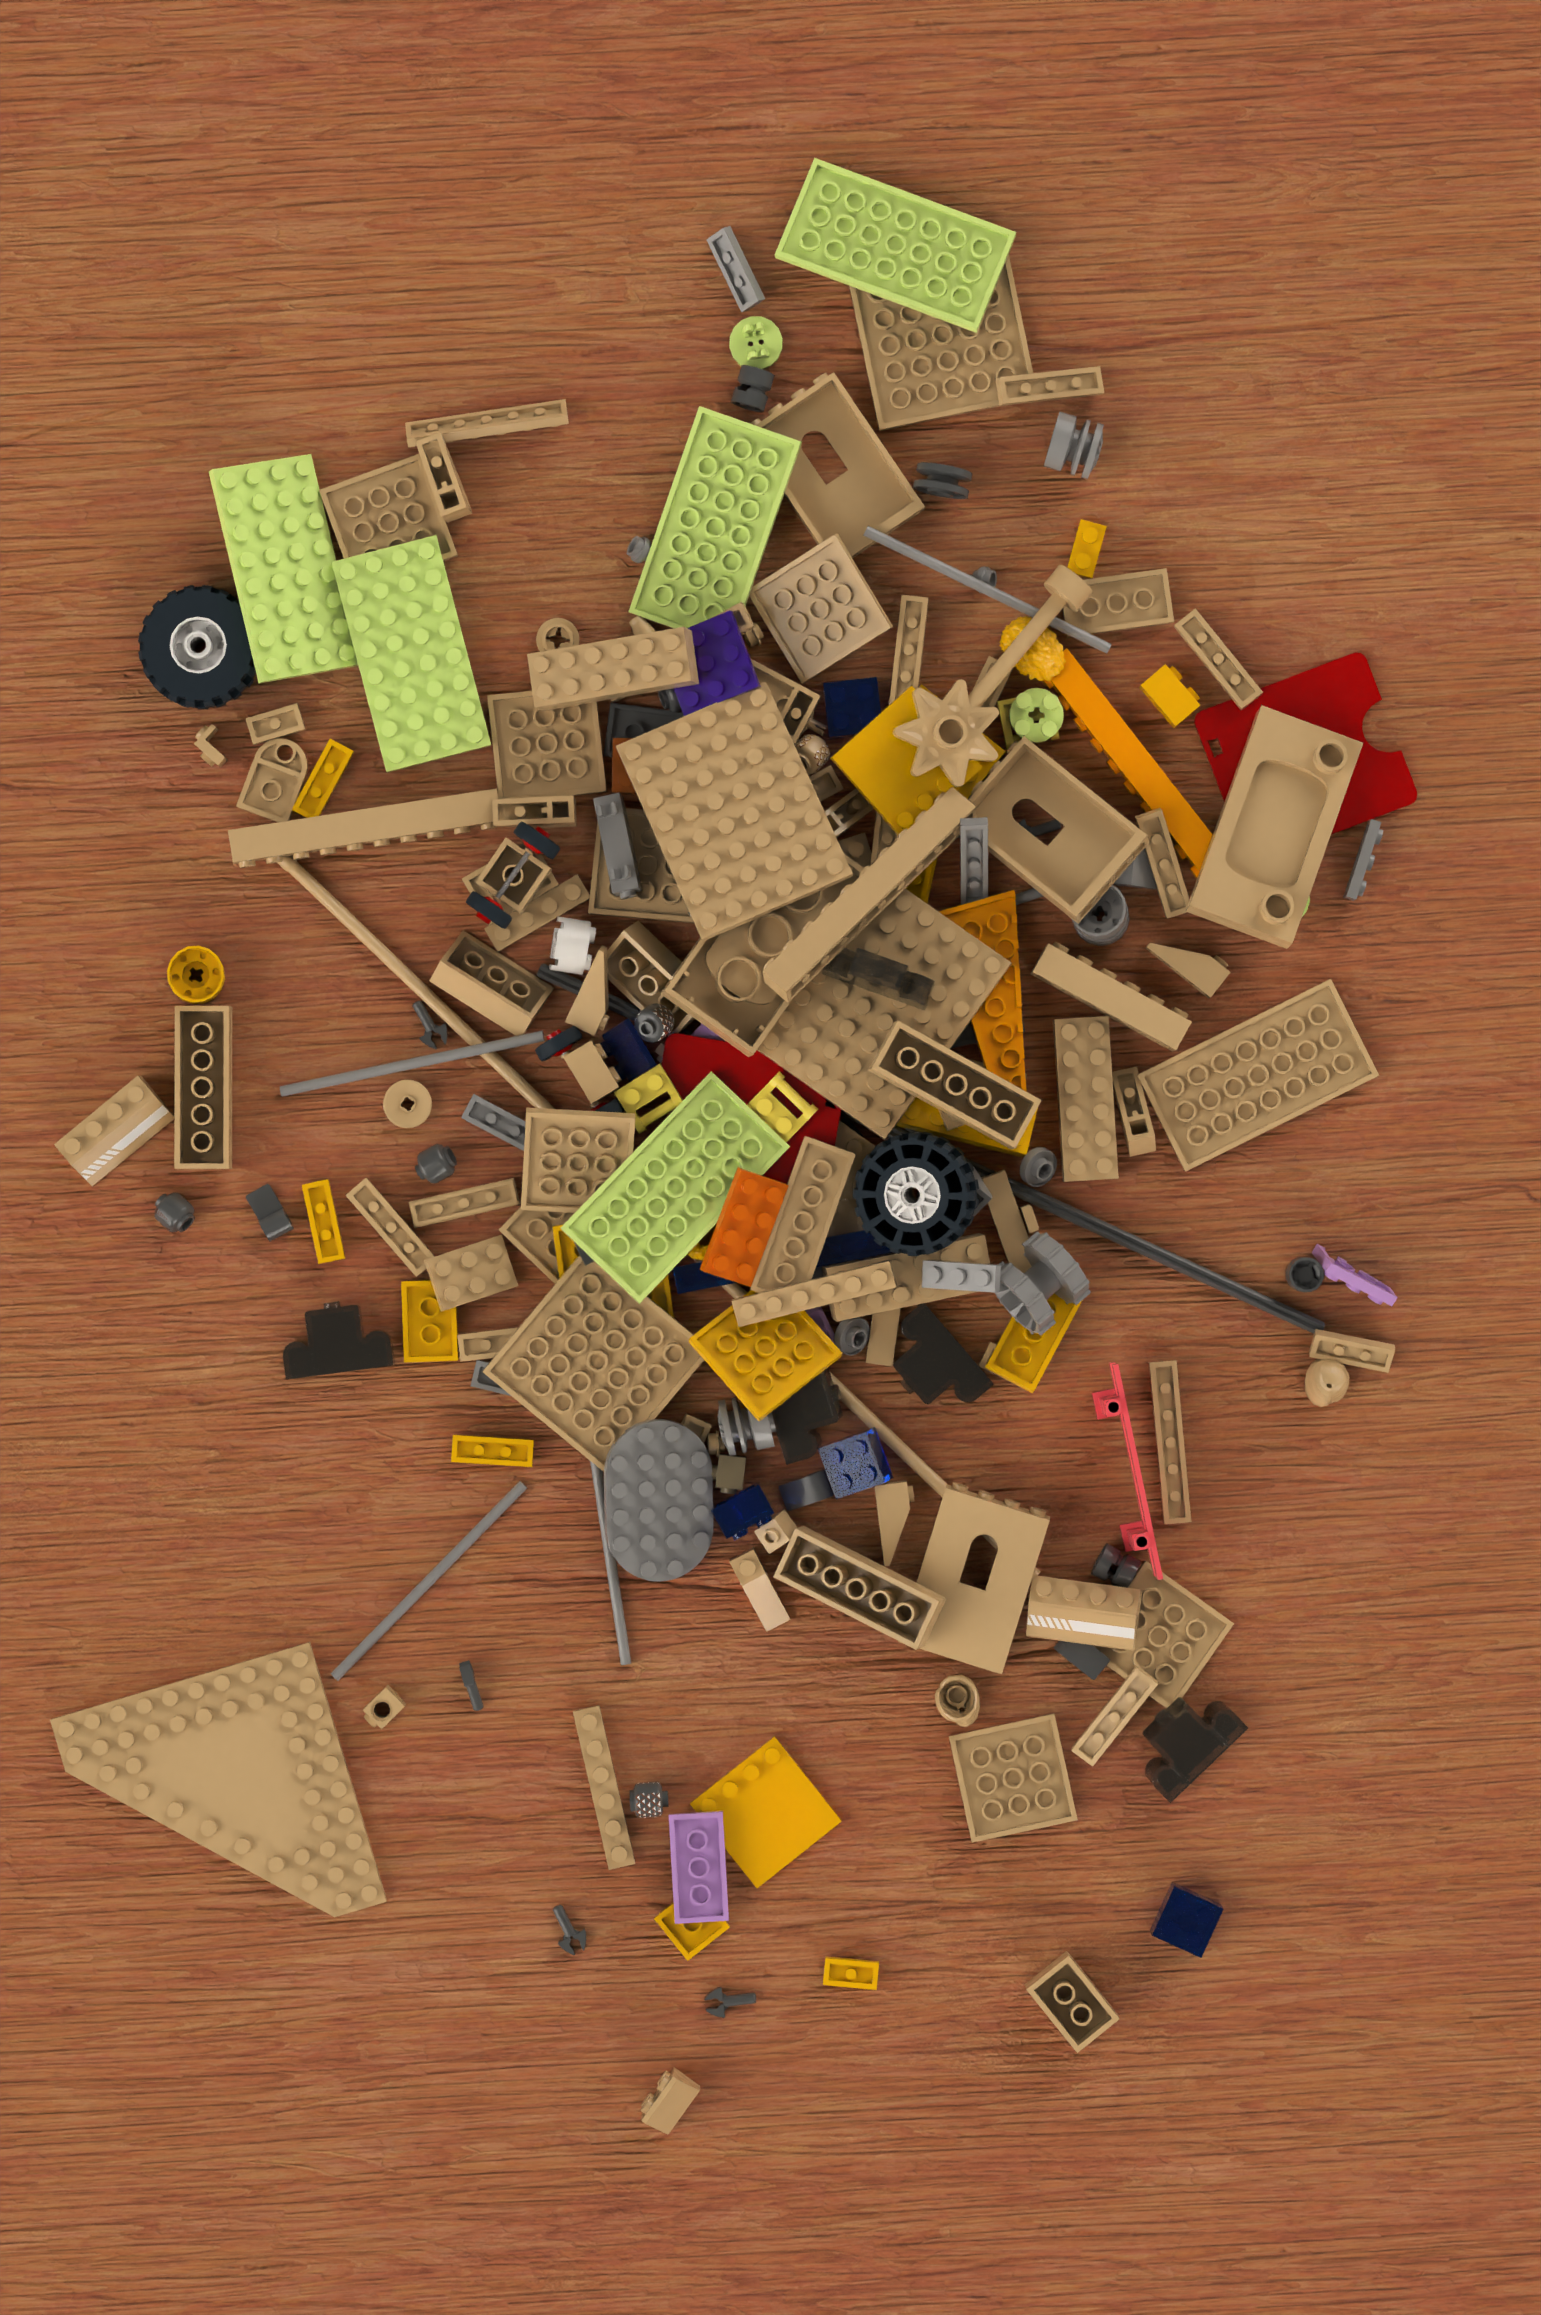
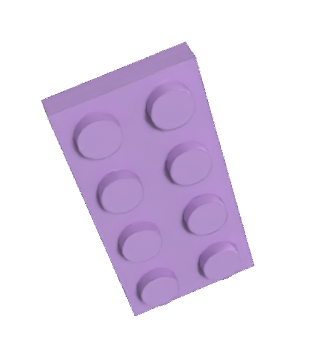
[669,1811,729,1924]

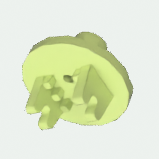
[729,316,783,369]

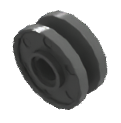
[913,462,973,499]

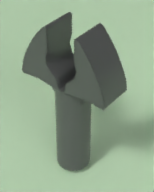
[1019,819,1061,837]
[412,1000,448,1049]
[459,1660,484,1711]
[553,1905,586,1955]
[704,1986,756,2018]

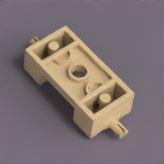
[751,659,827,745]

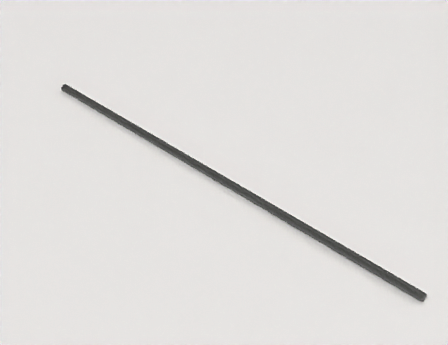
[537,964,1325,1334]

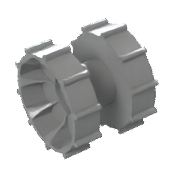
[995,1231,1091,1336]

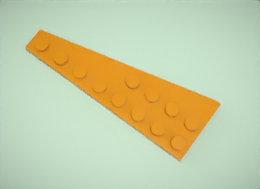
[939,890,1027,1092]

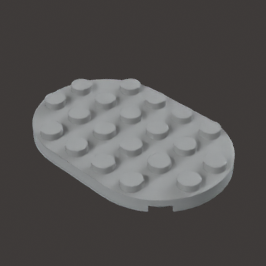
[604,1419,713,1581]

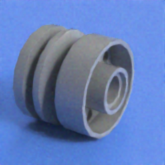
[717,1397,776,1456]

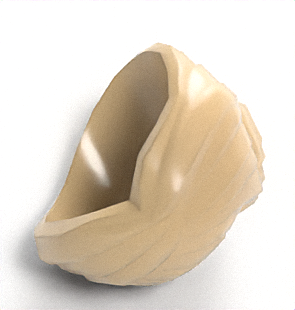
[1305,1359,1350,1407]
[935,1674,980,1727]

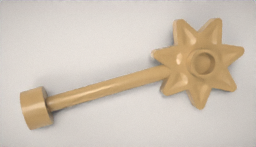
[893,565,1093,787]

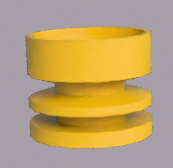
[167,946,225,1004]

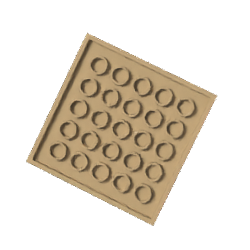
[849,255,1033,431]
[482,1255,704,1472]

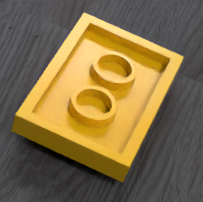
[401,1280,459,1363]

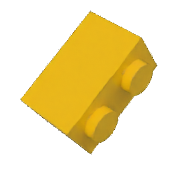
[1139,664,1200,728]

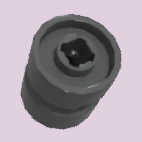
[731,365,775,413]
[1285,1257,1324,1292]
[1091,1543,1141,1588]

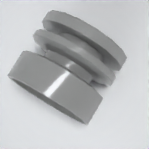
[1043,412,1104,479]
[1071,885,1130,946]

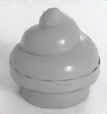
[627,536,652,563]
[971,566,997,594]

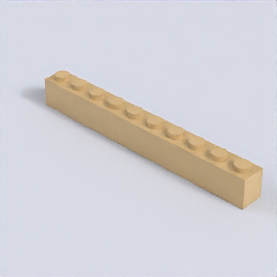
[762,787,977,1003]
[228,788,498,868]

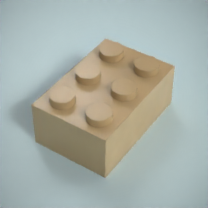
[1025,1951,1119,2053]

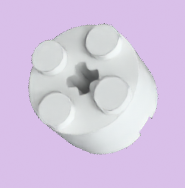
[549,916,596,975]

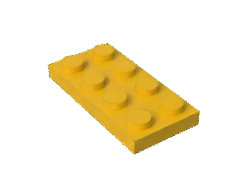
[985,1293,1083,1393]

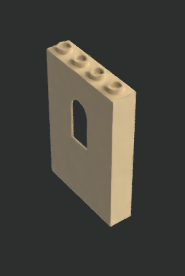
[750,372,925,559]
[968,737,1149,924]
[898,1482,1050,1674]

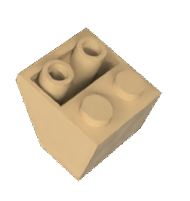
[640,2067,700,2134]

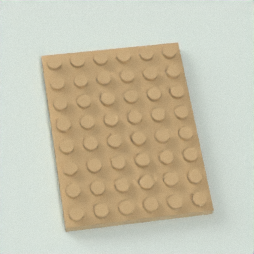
[616,681,853,942]
[757,889,1011,1140]

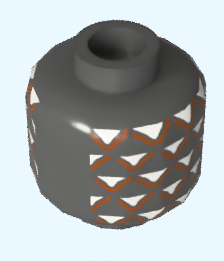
[634,1003,674,1043]
[630,1782,669,1818]

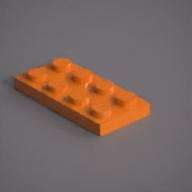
[700,1167,789,1287]

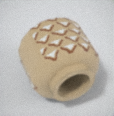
[795,734,830,775]

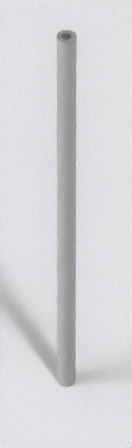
[863,526,1112,654]
[280,1030,545,1097]
[590,1461,631,1665]
[331,1481,527,1681]

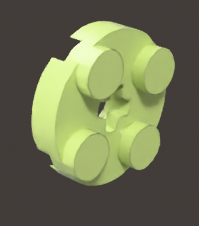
[1009,688,1064,743]

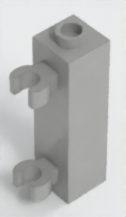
[593,793,643,899]

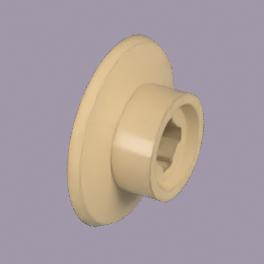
[383,1080,432,1128]

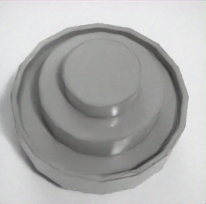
[1020,1147,1057,1187]
[834,1317,870,1356]

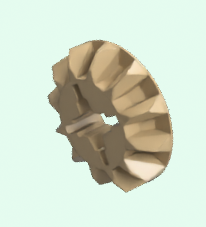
[536,618,580,652]

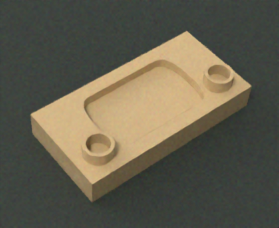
[1186,705,1363,949]
[660,854,863,1057]

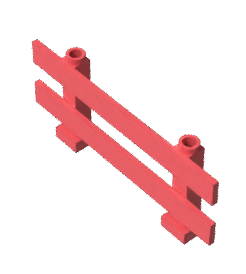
[1092,1362,1163,1580]

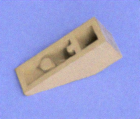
[415,432,472,523]
[825,788,874,838]
[492,795,577,828]
[1145,943,1231,999]
[565,945,610,1036]
[1112,1067,1156,1157]
[874,1480,915,1566]
[729,1547,791,1632]

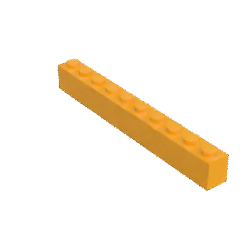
[1042,648,1213,879]

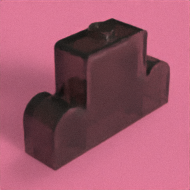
[822,948,934,1010]
[283,1301,395,1380]
[893,1303,994,1404]
[772,1368,843,1465]
[1143,1697,1248,1803]

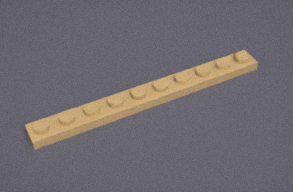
[871,595,929,864]

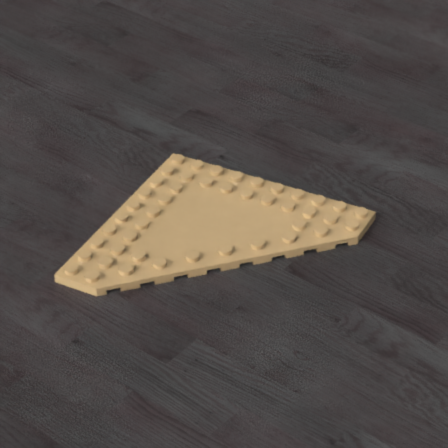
[50,1642,387,1917]

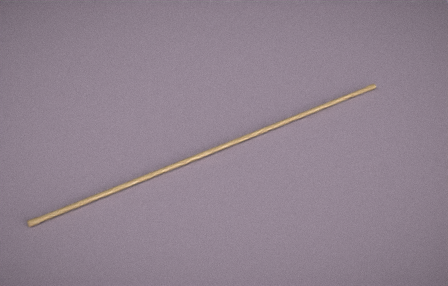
[278,855,1041,1582]

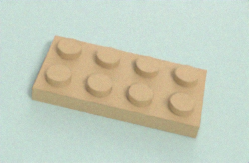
[1062,568,1174,638]

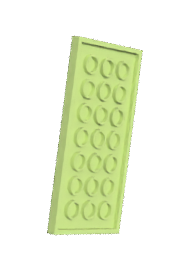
[775,158,1016,333]
[628,406,802,628]
[209,454,358,683]
[331,535,492,773]
[560,1071,790,1304]

